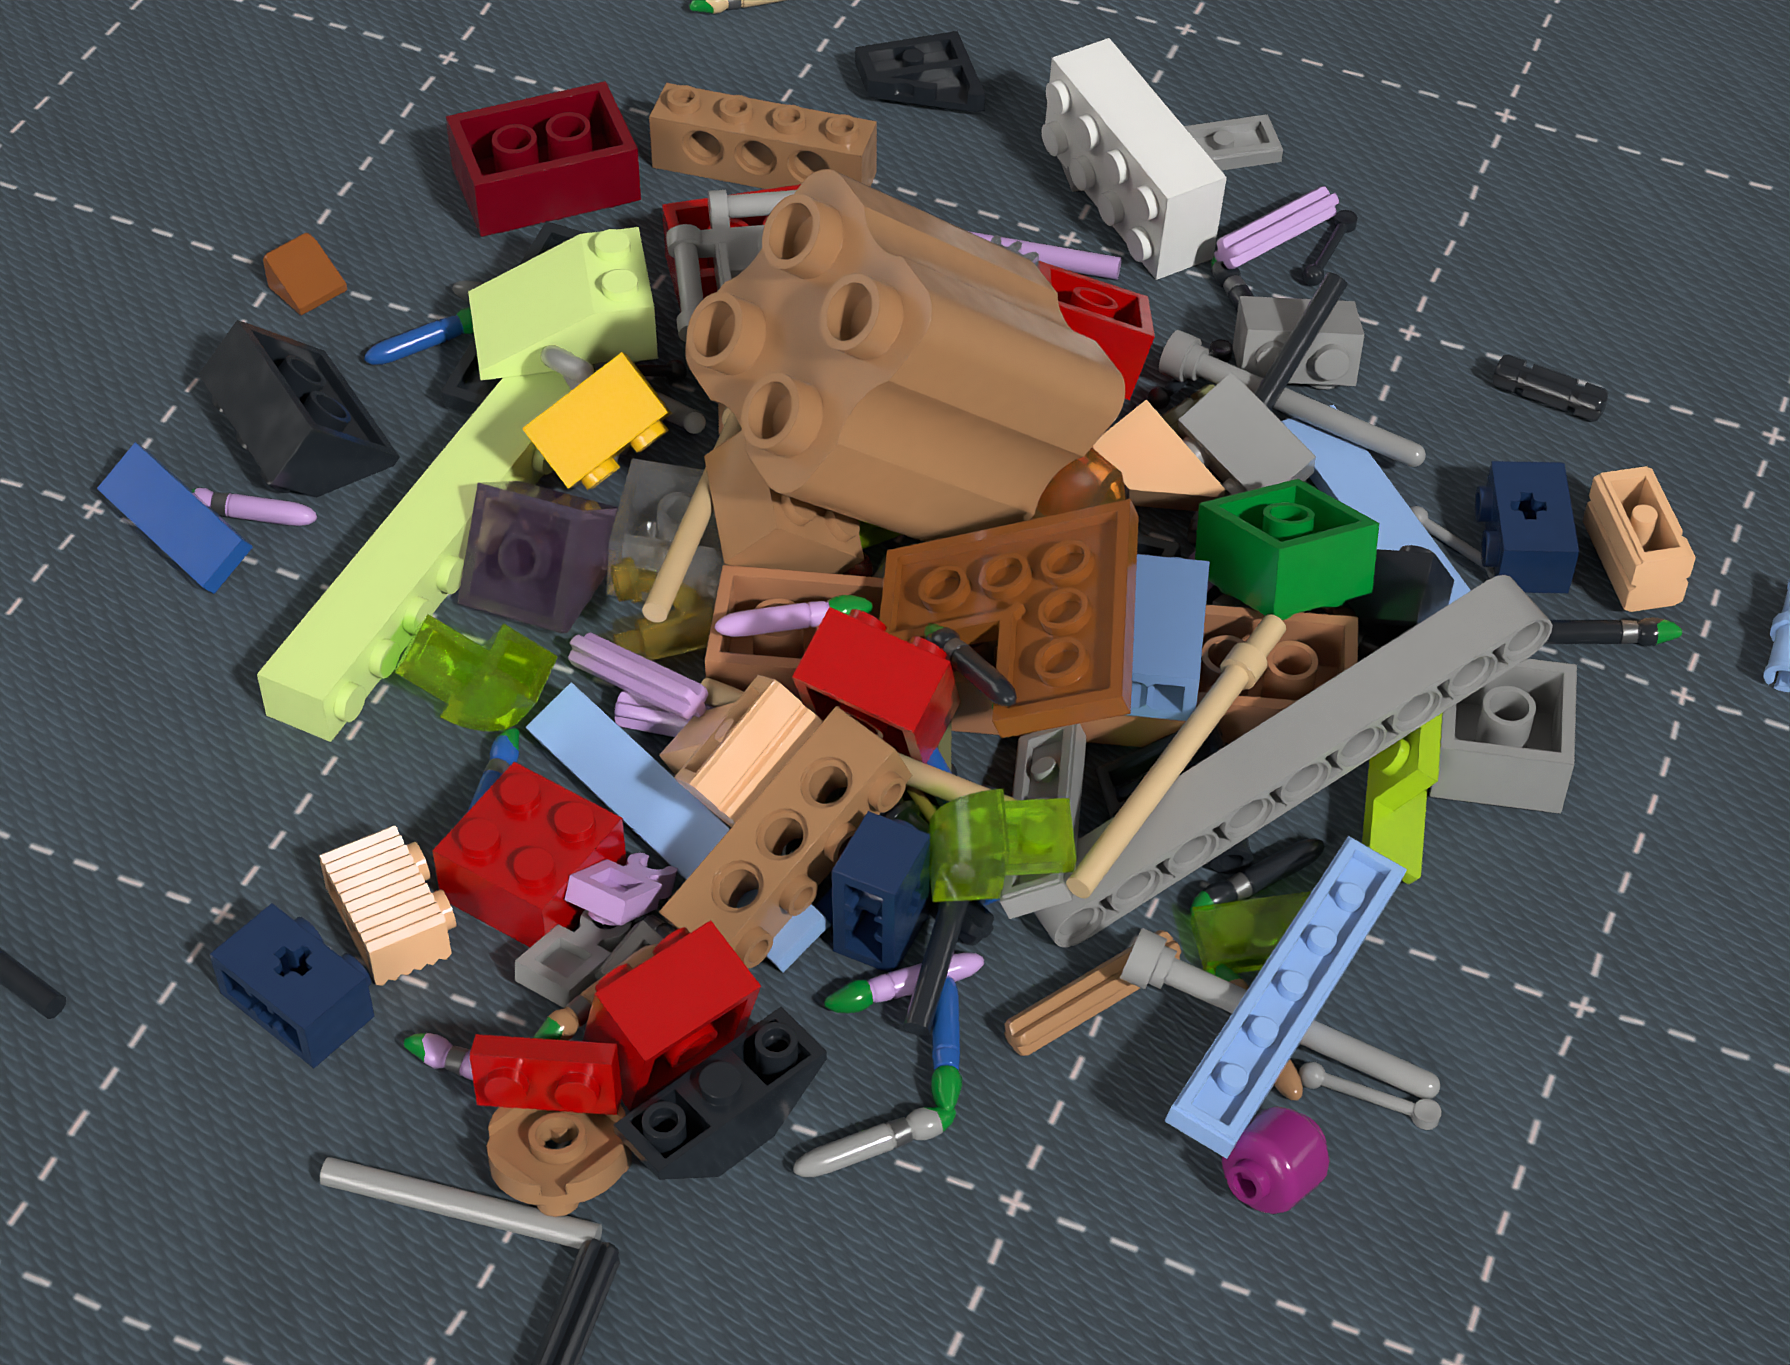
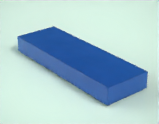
[97,442,253,594]

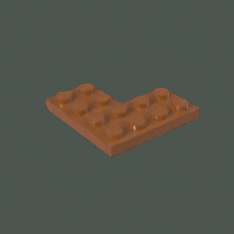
[879,499,1139,738]

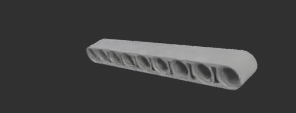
[1033,575,1553,947]

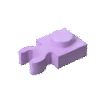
[564,853,678,926]

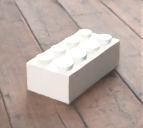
[1042,38,1227,280]

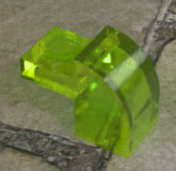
[395,614,558,731]
[928,789,1077,902]

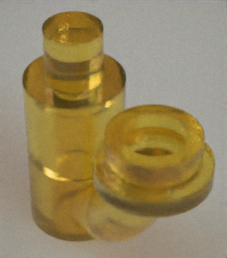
[611,556,714,661]

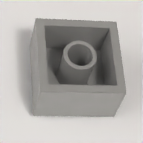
[1430,659,1577,814]

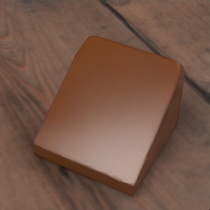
[263,233,347,315]

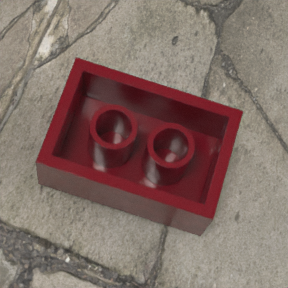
[446,81,641,237]

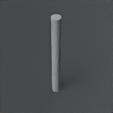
[320,1157,602,1249]

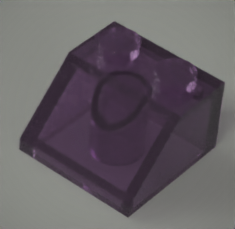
[457,481,621,633]

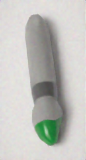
[793,1107,956,1177]

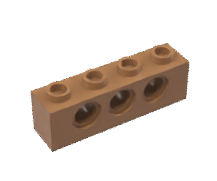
[649,83,877,189]
[659,706,913,968]

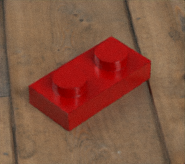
[469,1034,623,1115]

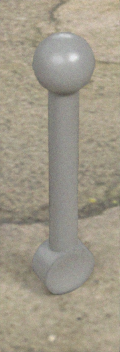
[1410,506,1494,579]
[1298,1061,1442,1130]

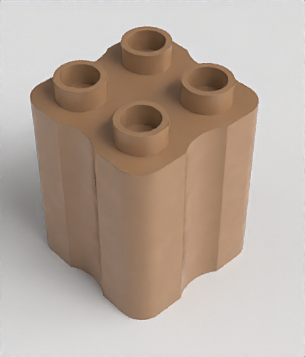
[685,169,1125,542]

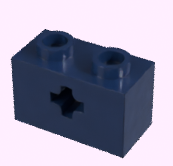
[1475,461,1579,594]
[832,811,930,973]
[210,903,375,1069]

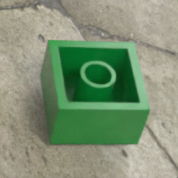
[1195,479,1380,620]

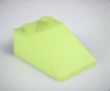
[468,227,658,380]

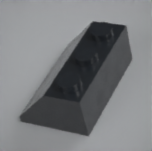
[199,320,400,498]

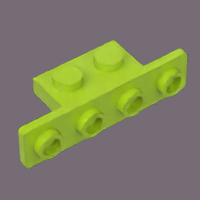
[1362,713,1443,884]

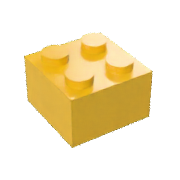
[522,352,672,490]

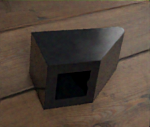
[1346,545,1454,643]

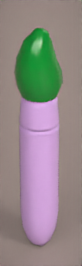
[714,595,873,637]
[824,952,984,1014]

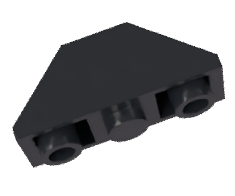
[613,1007,827,1180]

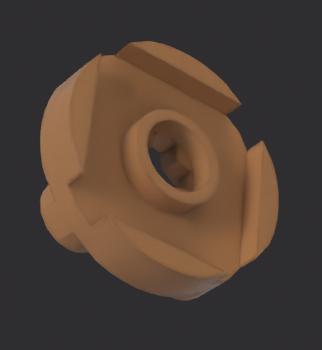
[486,1104,632,1217]

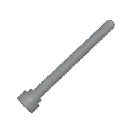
[1159,330,1426,467]
[1120,928,1440,1099]

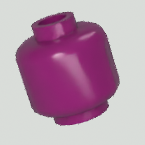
[1221,1106,1330,1215]

